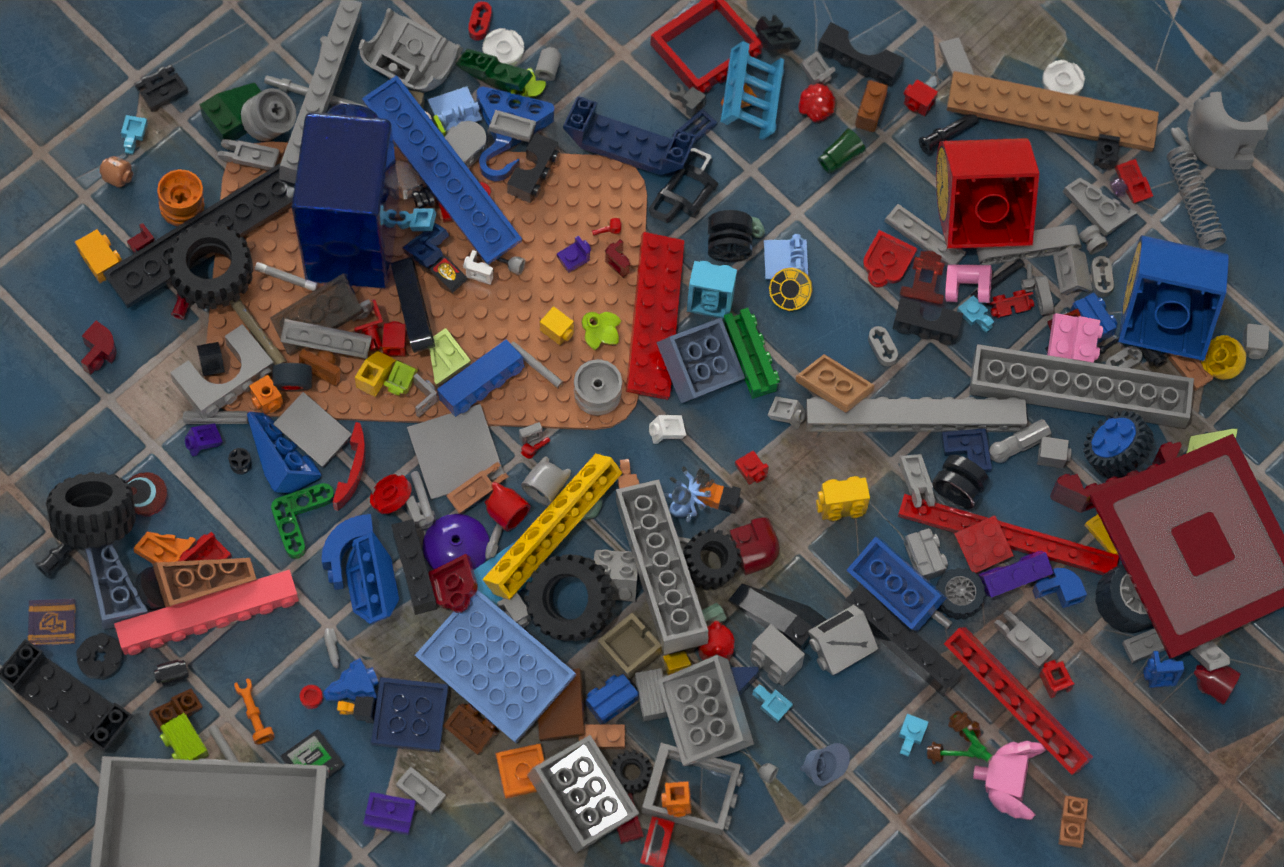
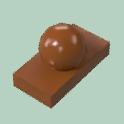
[299,349,341,386]

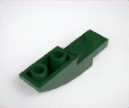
[455,48,533,93]

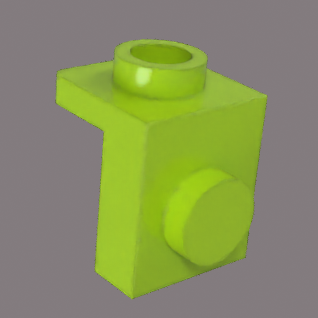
[383,360,418,396]

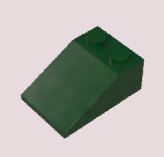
[199,82,262,142]

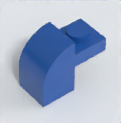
[1032,568,1087,608]

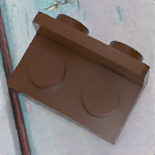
[443,703,500,755]

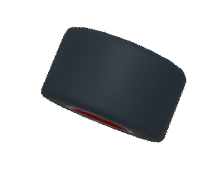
[272,363,312,391]

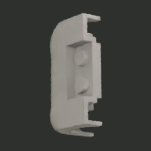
[358,8,463,92]
[1187,92,1268,170]

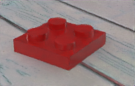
[954,515,1014,573]

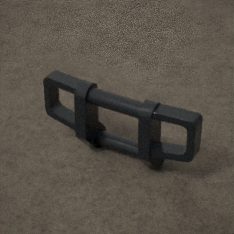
[649,148,718,223]

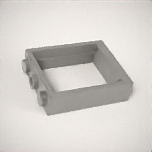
[642,743,743,836]

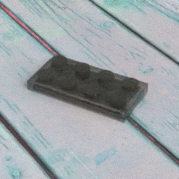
[270,274,364,356]

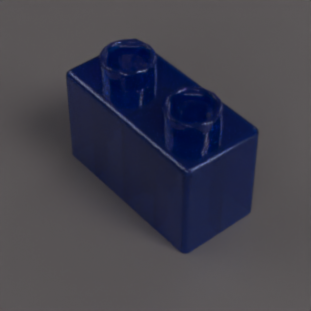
[292,104,400,289]

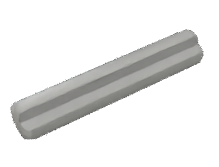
[183,411,248,424]

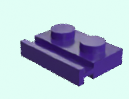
[363,792,416,835]

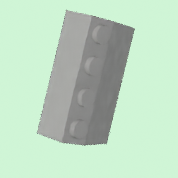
[657,655,754,766]
[527,735,639,853]

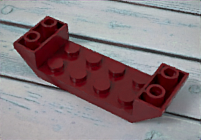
[1050,442,1182,513]

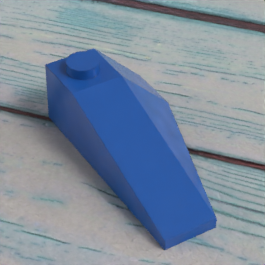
[247,412,322,493]

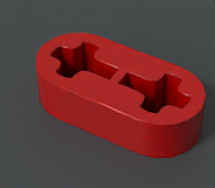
[468,2,492,40]

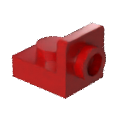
[735,450,769,485]

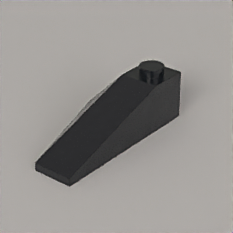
[728,583,827,651]

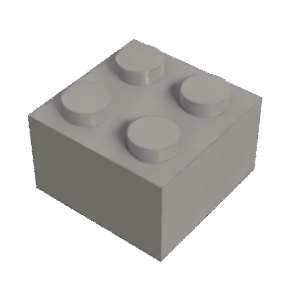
[750,624,805,686]

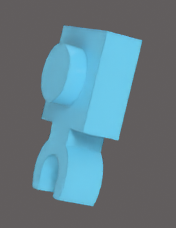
[397,208,436,231]

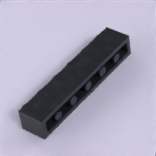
[843,584,962,697]

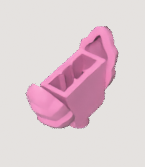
[973,741,1046,820]

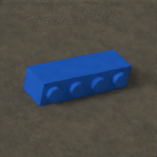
[437,339,524,417]

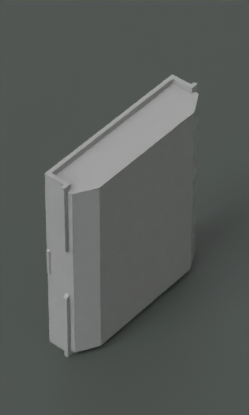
[91,757,329,867]

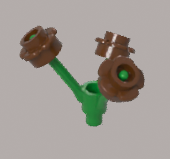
[927,711,993,764]

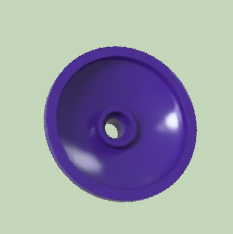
[423,514,489,570]

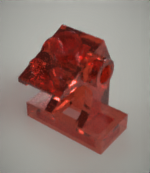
[900,251,945,305]

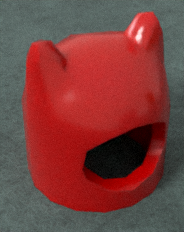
[485,482,531,532]
[697,620,735,661]

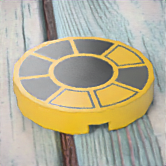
[769,267,813,311]

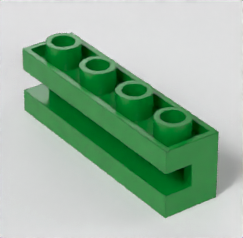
[723,308,780,399]

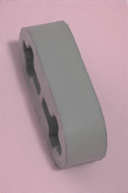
[1091,256,1114,297]
[1034,275,1053,315]
[868,326,898,366]
[1105,346,1142,369]

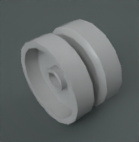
[241,88,296,141]
[574,359,622,416]

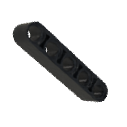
[391,256,435,353]

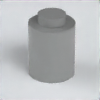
[535,47,561,81]

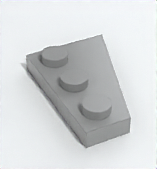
[1063,178,1137,237]

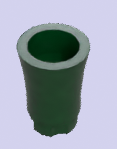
[818,128,866,173]

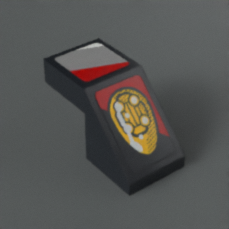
[418,254,468,293]

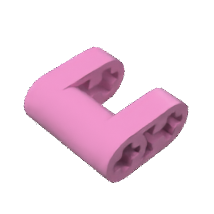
[946,265,992,303]

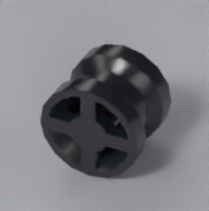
[411,186,435,208]
[228,448,252,475]

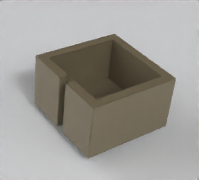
[597,613,662,680]

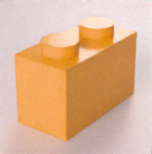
[75,229,122,283]

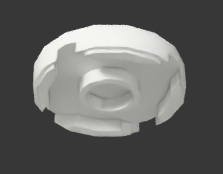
[483,28,524,66]
[1042,60,1085,95]

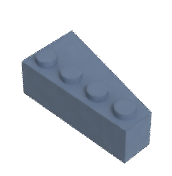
[84,544,148,629]

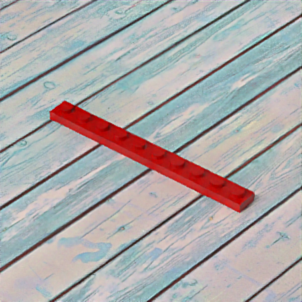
[898,494,1119,575]

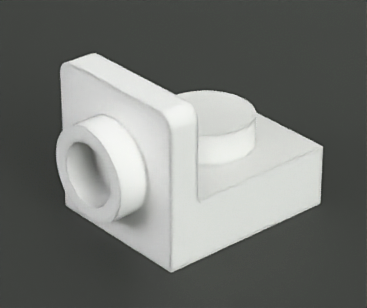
[463,250,493,285]
[649,415,686,444]

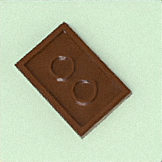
[538,668,585,741]

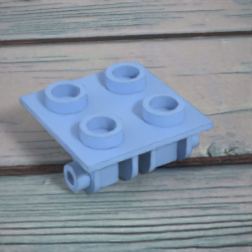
[428,86,482,132]
[764,234,808,280]

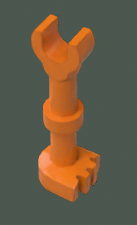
[234,678,275,745]

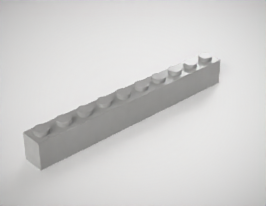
[279,0,362,185]
[805,397,1027,432]

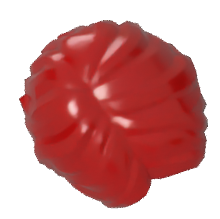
[798,83,835,123]

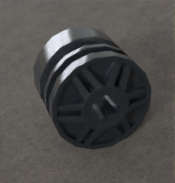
[708,210,752,262]

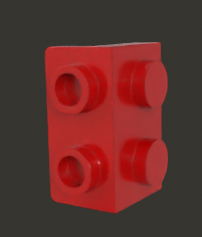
[178,532,232,561]

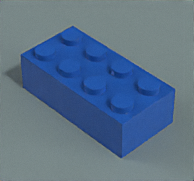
[847,537,947,632]

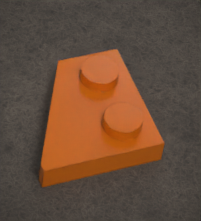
[134,532,196,564]

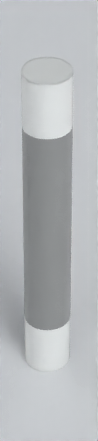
[255,262,318,291]

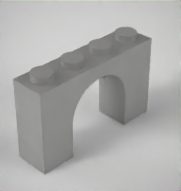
[170,324,274,419]

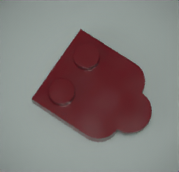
[428,554,478,613]

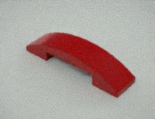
[333,422,366,511]

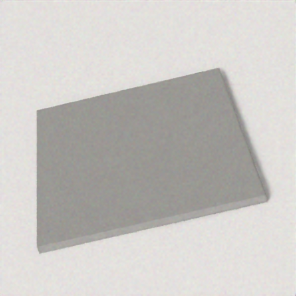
[407,404,504,500]

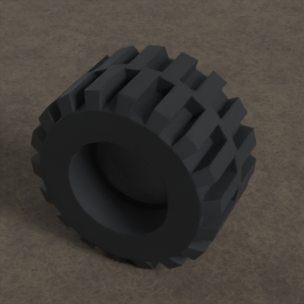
[683,529,741,590]

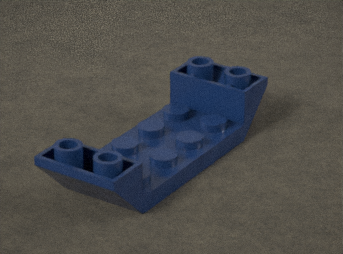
[563,96,697,175]

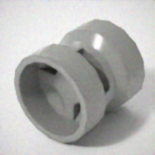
[1079,225,1108,254]

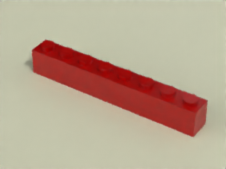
[944,627,1093,775]

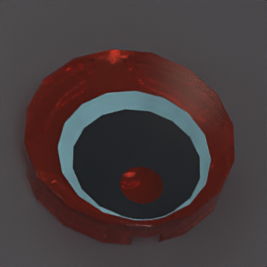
[127,472,168,516]

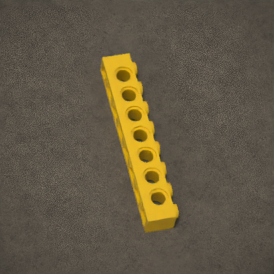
[482,453,622,600]

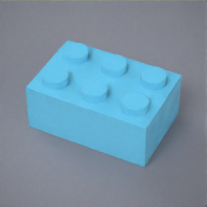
[687,261,737,319]

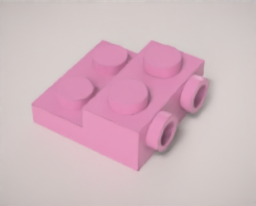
[1047,313,1103,363]

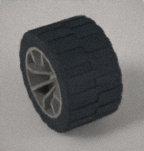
[1095,563,1152,633]

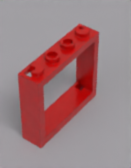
[650,0,763,93]

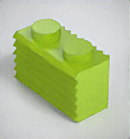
[160,713,209,761]

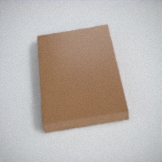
[796,354,875,413]

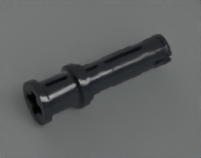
[918,114,979,154]
[35,543,78,578]

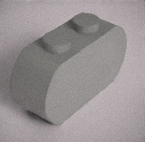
[445,121,487,169]

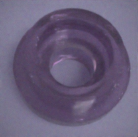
[1109,177,1127,197]

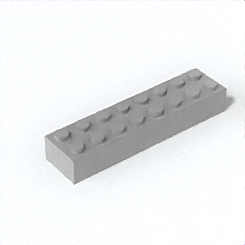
[616,479,708,654]

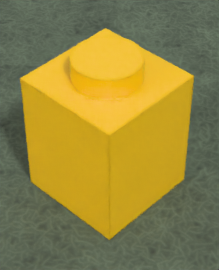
[540,306,574,345]

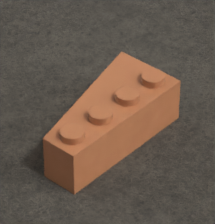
[152,558,256,607]

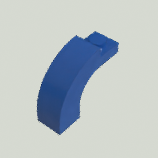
[322,514,373,590]

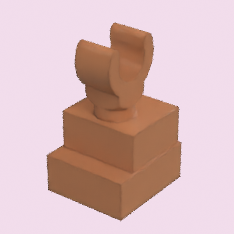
[618,459,639,489]

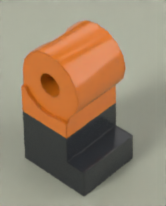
[697,481,741,514]

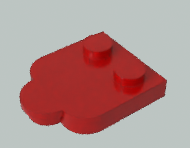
[863,230,917,288]

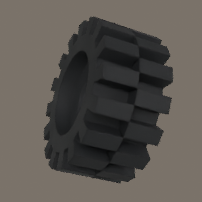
[611,750,652,795]

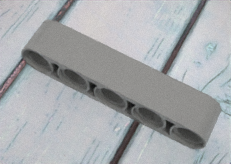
[976,225,1081,265]

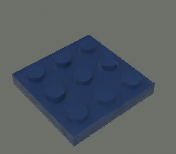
[371,677,449,753]

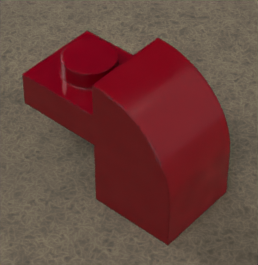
[81,320,117,375]

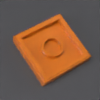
[496,743,544,799]

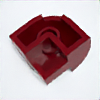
[729,517,780,576]

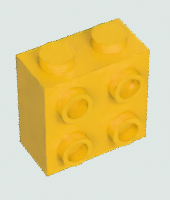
[816,476,870,521]

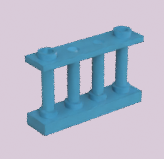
[721,41,784,140]

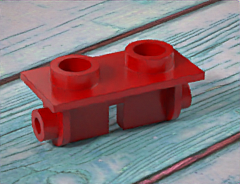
[987,289,1034,318]

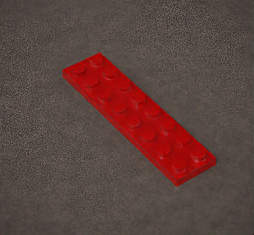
[626,232,684,400]

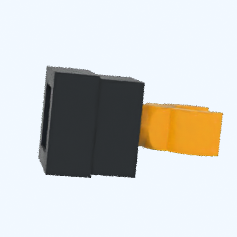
[337,696,377,723]

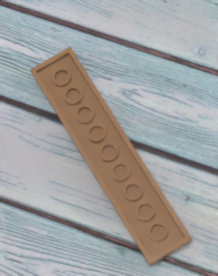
[946,71,1159,152]

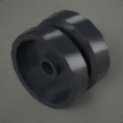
[932,455,990,509]

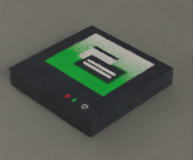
[280,729,345,780]

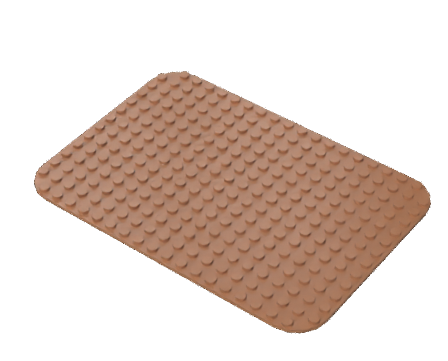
[204,142,647,430]

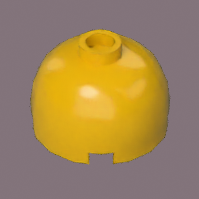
[1201,335,1246,380]

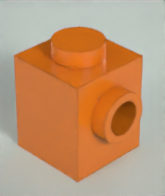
[249,375,283,415]
[662,782,691,817]

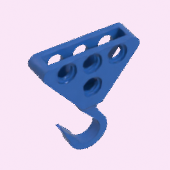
[477,87,554,181]

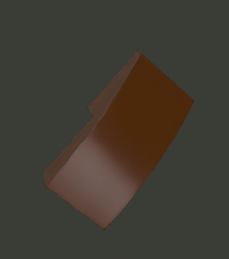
[149,688,203,733]

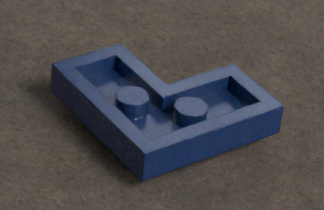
[402,223,449,268]
[941,428,992,472]

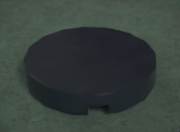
[136,566,169,610]

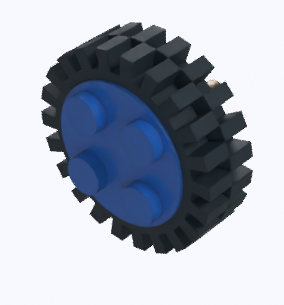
[1083,410,1154,477]

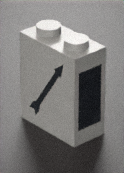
[808,605,878,675]

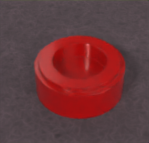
[300,685,323,709]

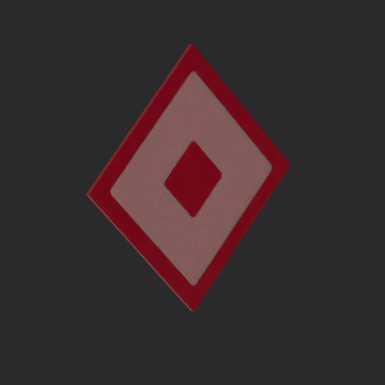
[1089,434,1284,659]

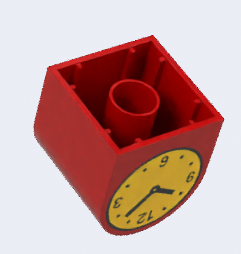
[936,138,1039,249]

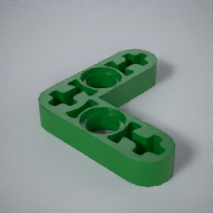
[271,483,334,559]

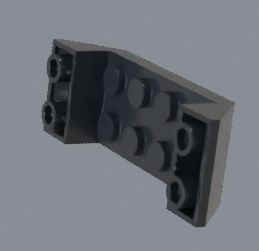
[0,639,133,752]

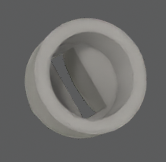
[759,763,779,784]

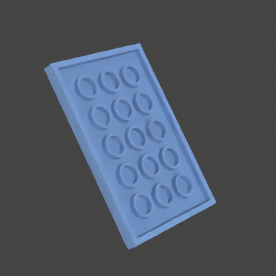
[415,589,576,743]

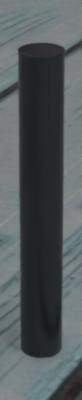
[971,258,1025,299]

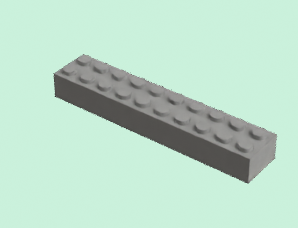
[969,344,1194,428]

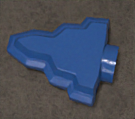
[323,658,379,702]

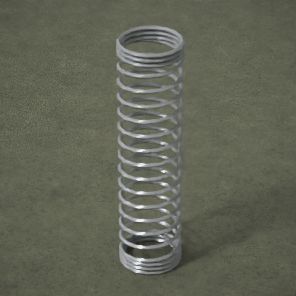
[1166,145,1227,250]

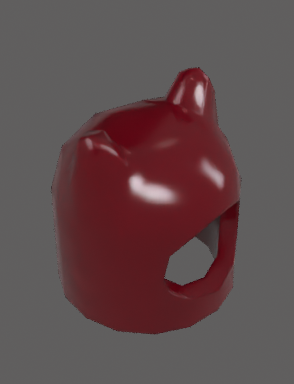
[1194,665,1241,705]

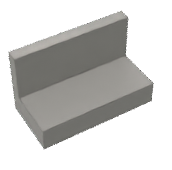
[1053,246,1093,295]

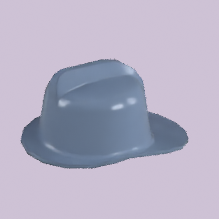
[800,743,850,786]

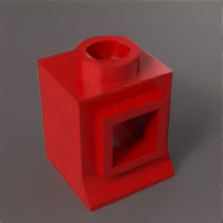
[1039,660,1074,699]

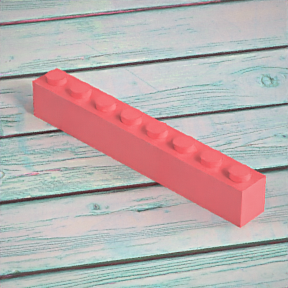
[114,569,299,655]

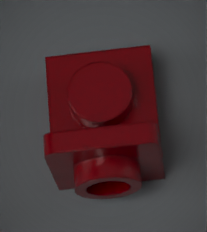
[605,239,630,278]

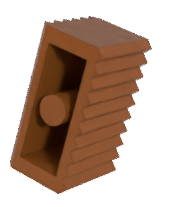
[855,80,888,132]

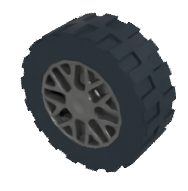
[936,568,985,620]

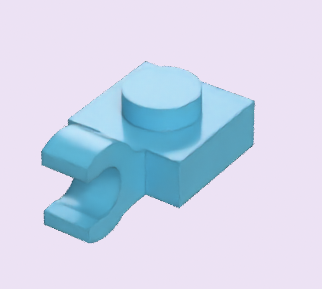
[121,115,148,155]
[957,295,994,333]
[752,684,793,723]
[899,714,928,756]

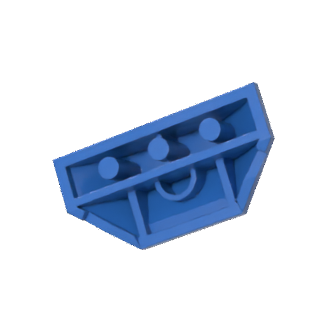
[345,532,399,624]

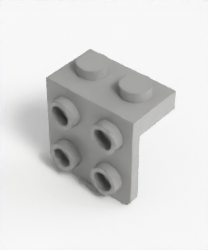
[594,549,638,602]

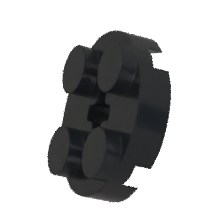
[76,633,123,680]

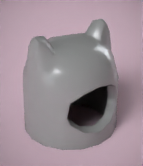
[521,457,571,506]

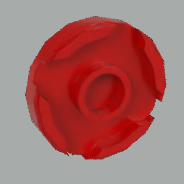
[370,474,412,514]

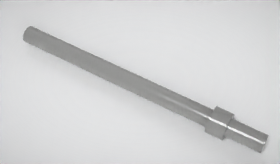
[264,75,371,113]

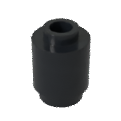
[1139,347,1169,367]
[153,659,189,687]

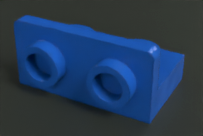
[1143,651,1184,688]

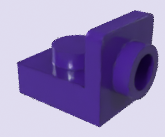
[557,236,591,273]
[185,423,223,457]

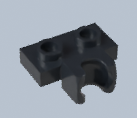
[755,15,801,51]

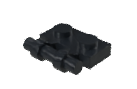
[134,64,188,112]

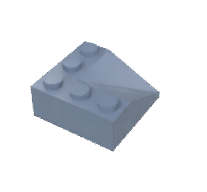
[657,318,745,403]

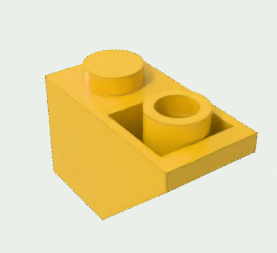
[355,351,396,397]

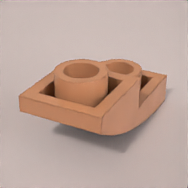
[1059,795,1088,848]

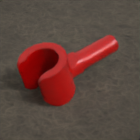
[592,218,622,236]
[521,437,550,459]

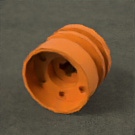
[157,169,204,226]

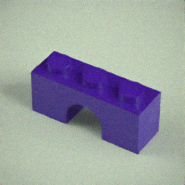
[978,551,1053,597]

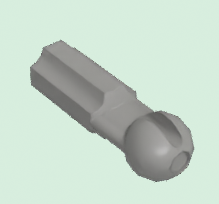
[989,419,1051,463]

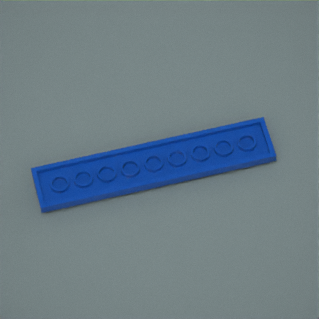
[362,75,522,265]

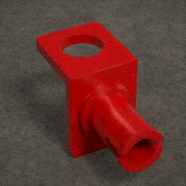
[354,299,383,352]

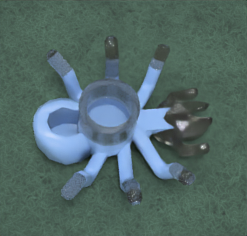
[664,466,714,522]

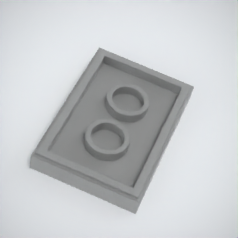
[274,392,352,468]

